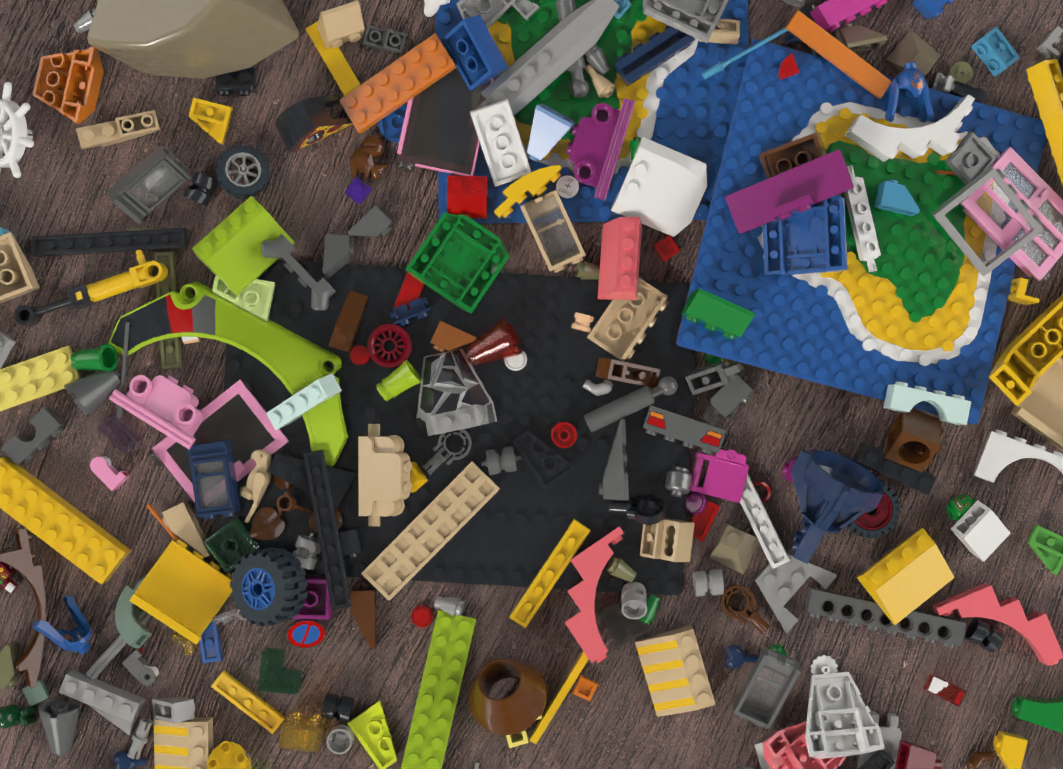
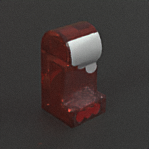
[924,674,966,707]

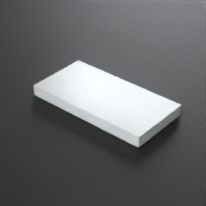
[470,99,531,187]

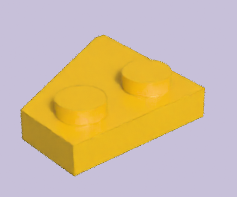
[188,98,233,145]

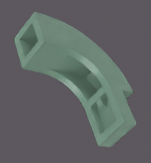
[115,576,152,649]

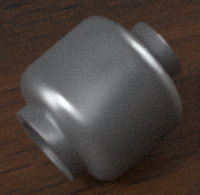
[665,467,692,497]

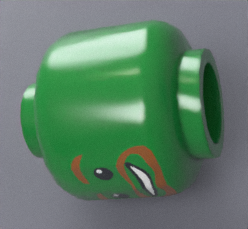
[946,494,976,522]

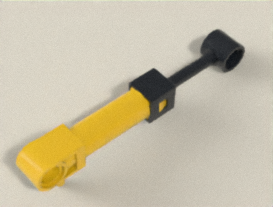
[14,250,168,326]

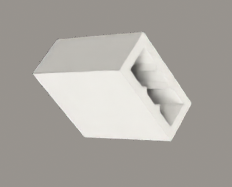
[951,500,1010,562]

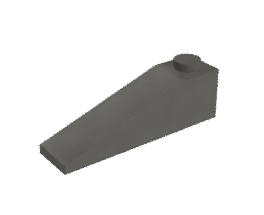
[599,419,629,500]

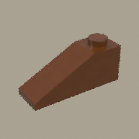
[329,290,369,352]
[595,357,660,388]
[350,588,377,650]

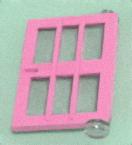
[959,147,1063,282]

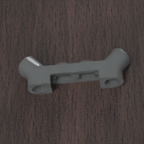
[261,234,336,311]

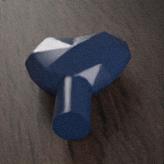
[724,645,757,669]
[114,751,147,769]

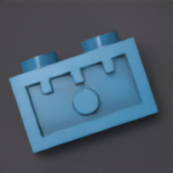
[971,27,1020,76]

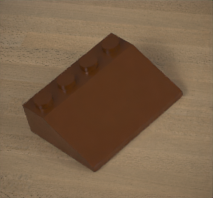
[759,133,841,197]

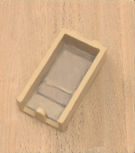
[520,190,586,273]

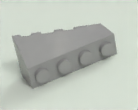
[59,669,145,736]

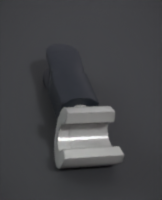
[932,72,988,103]

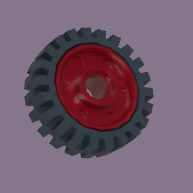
[847,483,901,538]

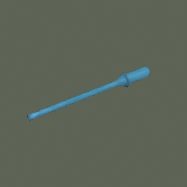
[701,28,788,80]

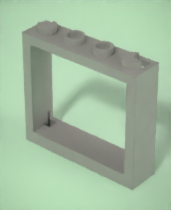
[931,167,1044,277]

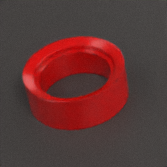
[753,481,771,503]

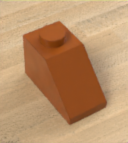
[431,321,477,353]

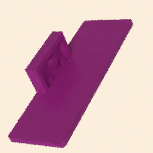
[726,150,854,234]

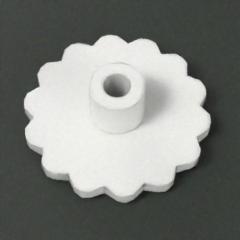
[811,655,838,675]

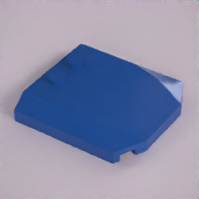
[763,195,848,276]

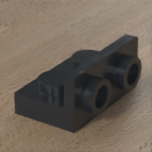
[213,68,256,96]

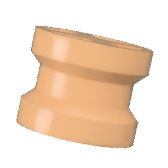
[571,312,594,333]

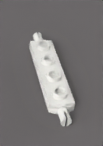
[844,165,881,272]

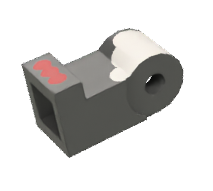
[122,647,159,686]

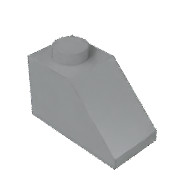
[152,697,195,723]

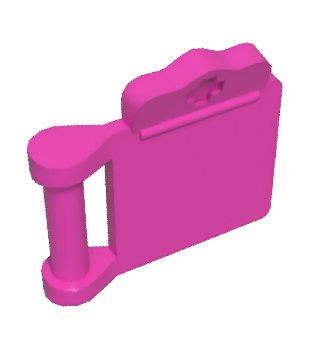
[690,449,749,503]

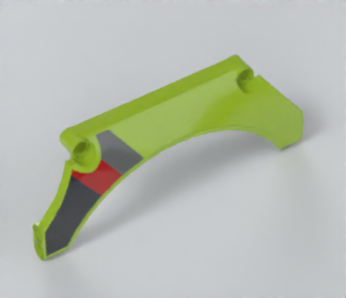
[108,281,348,467]

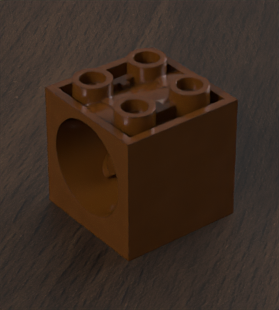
[885,409,943,472]

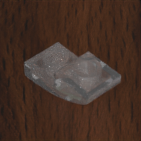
[212,607,247,625]

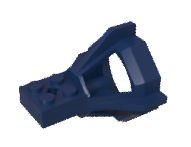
[791,449,884,564]

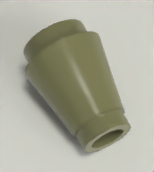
[576,260,600,280]
[606,556,637,582]

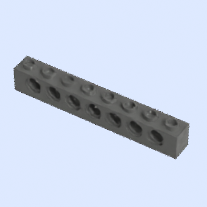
[804,586,966,648]

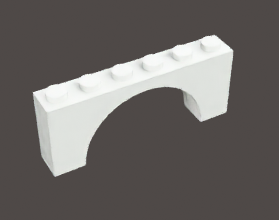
[973,429,1063,483]

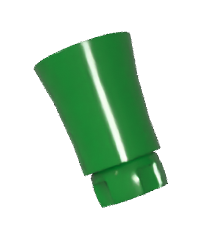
[70,344,118,372]

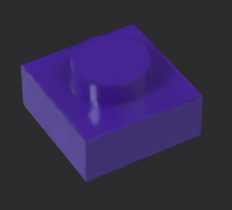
[344,177,372,205]

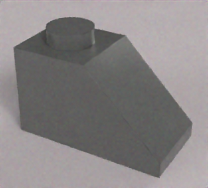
[347,205,393,238]
[323,234,354,278]

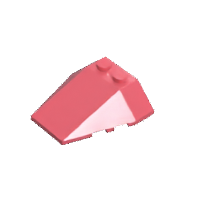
[762,721,846,769]

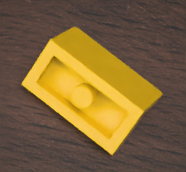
[1007,278,1039,305]

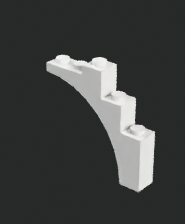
[845,94,975,162]

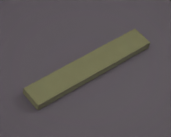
[154,251,183,370]

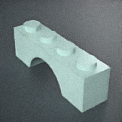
[266,373,342,430]
[883,381,971,425]

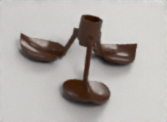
[250,454,343,540]

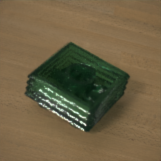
[204,518,260,573]

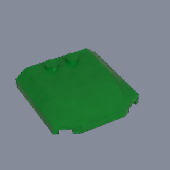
[405,212,510,314]

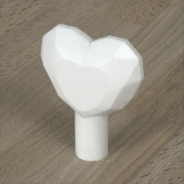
[424,0,450,17]

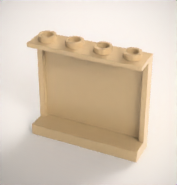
[1011,356,1063,451]

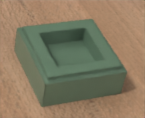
[22,679,50,706]

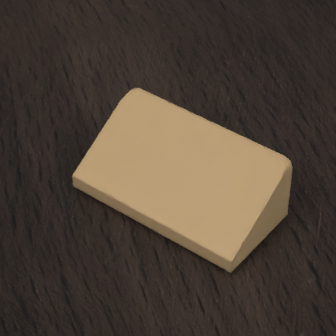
[699,19,740,45]

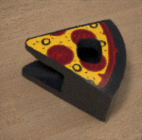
[275,94,353,153]

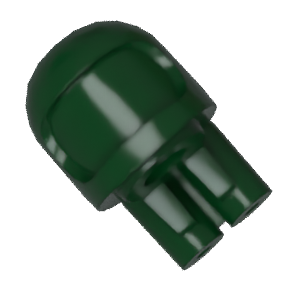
[0,704,37,729]

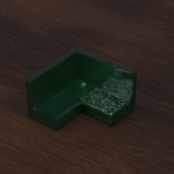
[258,647,303,695]

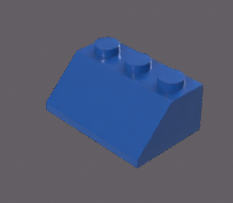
[442,15,508,91]

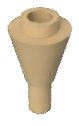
[585,64,615,98]

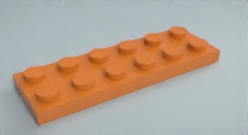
[339,33,457,134]

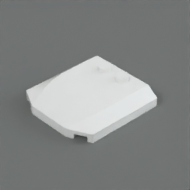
[611,137,707,237]

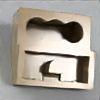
[640,518,694,562]

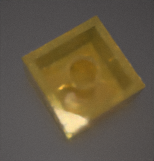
[279,712,327,752]

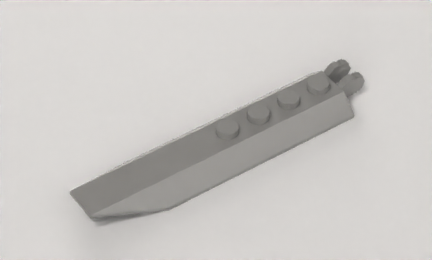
[476,0,619,116]

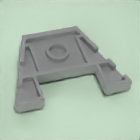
[456,0,539,29]
[754,554,837,633]

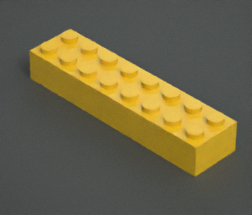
[0,457,132,585]

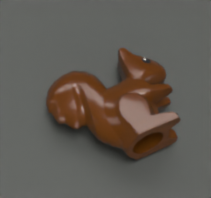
[349,136,388,180]

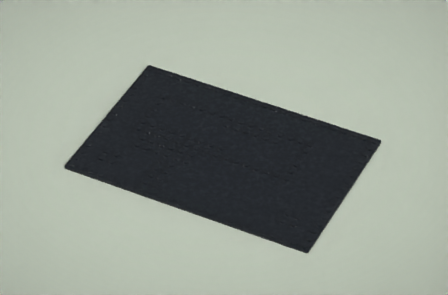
[214,260,695,596]

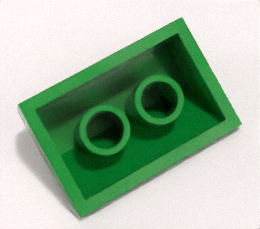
[682,288,755,340]

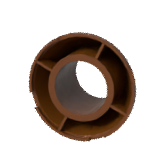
[468,658,547,735]

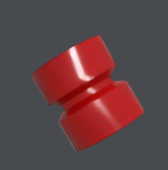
[551,422,577,448]

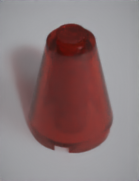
[465,318,523,365]

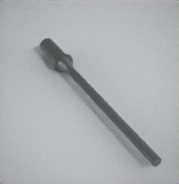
[116,322,130,418]

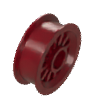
[367,324,412,368]

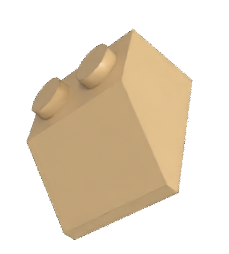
[317,0,365,48]

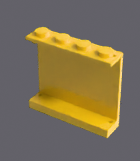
[129,539,233,645]

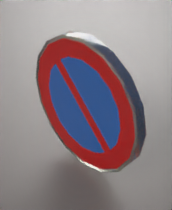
[286,619,326,648]

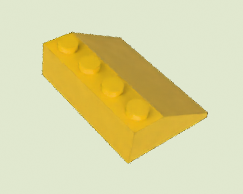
[857,528,954,625]

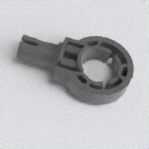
[422,429,472,476]

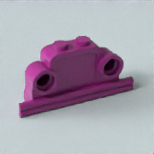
[566,98,635,201]

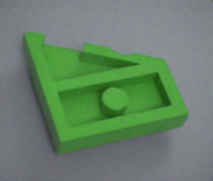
[1027,524,1063,575]

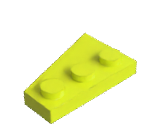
[348,700,398,769]

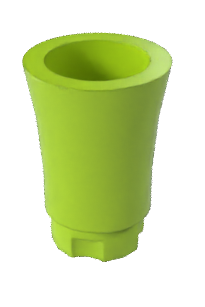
[376,360,422,401]

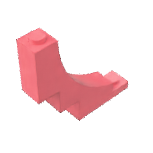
[565,527,624,663]
[932,583,1063,666]

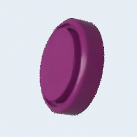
[684,492,707,514]

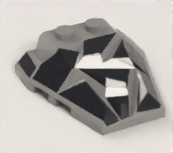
[416,349,497,437]

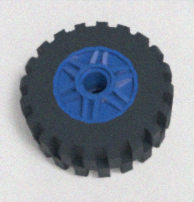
[230,547,308,627]

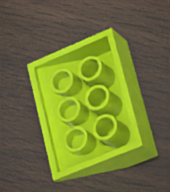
[192,196,295,296]

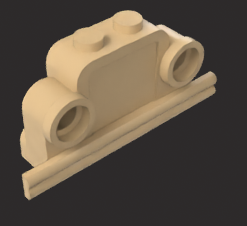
[358,424,412,526]

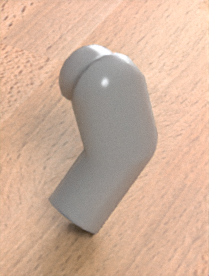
[583,379,613,396]

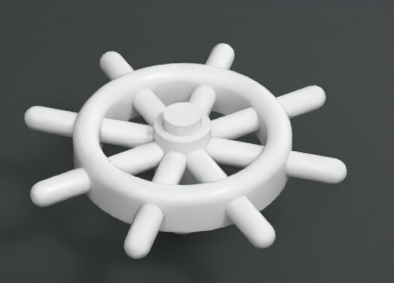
[0,82,34,178]

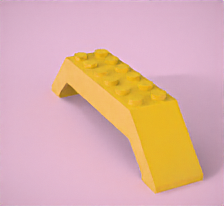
[988,294,1063,406]

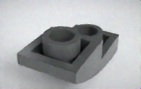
[362,25,407,54]

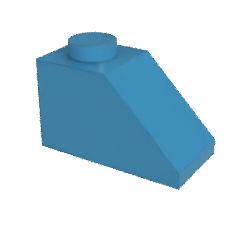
[874,179,920,216]

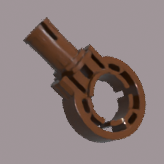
[721,585,771,634]

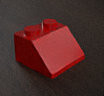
[447,175,488,219]

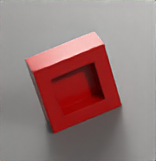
[653,235,680,263]

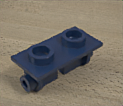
[389,297,432,327]

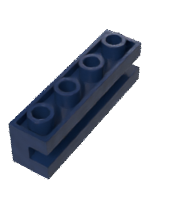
[614,25,694,87]

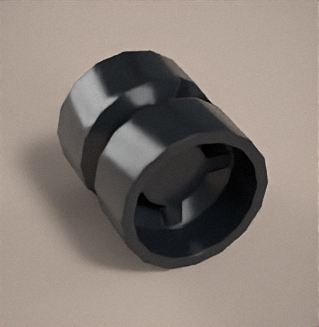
[183,171,219,207]
[965,617,1004,653]
[321,693,354,723]

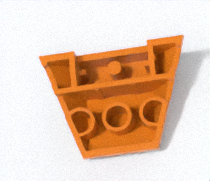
[32,47,104,124]

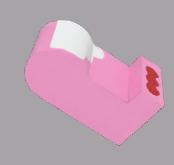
[90,456,130,491]

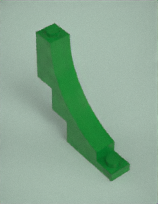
[1011,695,1063,733]

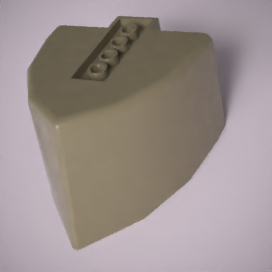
[88,0,299,79]

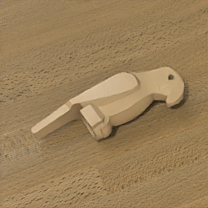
[239,449,272,523]

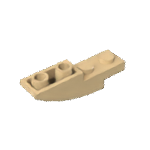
[76,110,160,149]

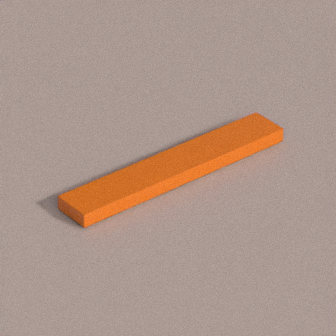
[785,10,892,99]

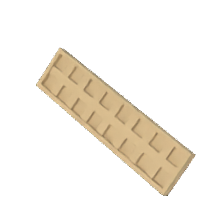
[361,461,500,601]

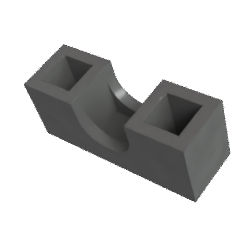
[1,407,66,466]

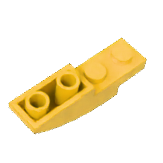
[494,165,562,219]

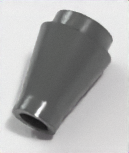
[584,44,611,75]

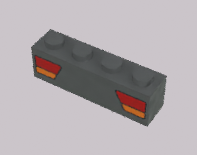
[642,405,726,455]

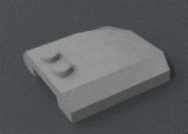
[643,0,729,43]

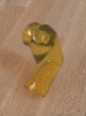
[171,631,195,656]

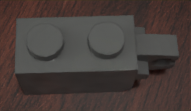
[685,359,744,395]
[702,374,753,425]

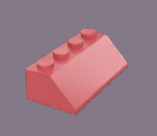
[598,217,642,300]

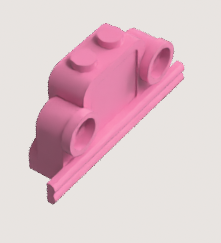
[109,375,203,450]

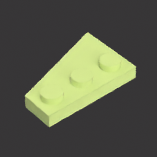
[212,276,276,322]

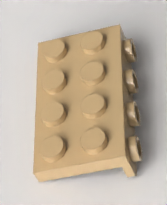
[587,277,668,362]

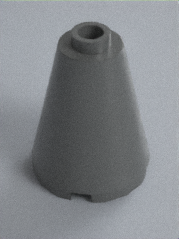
[64,368,121,418]
[39,698,80,756]

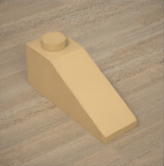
[162,501,213,557]

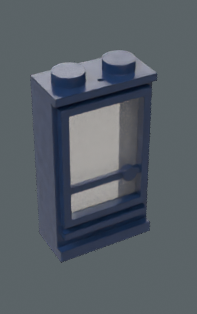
[186,440,241,520]

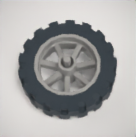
[216,144,270,199]

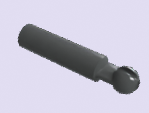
[556,0,589,98]
[583,376,678,432]

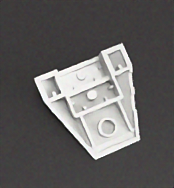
[805,672,885,759]

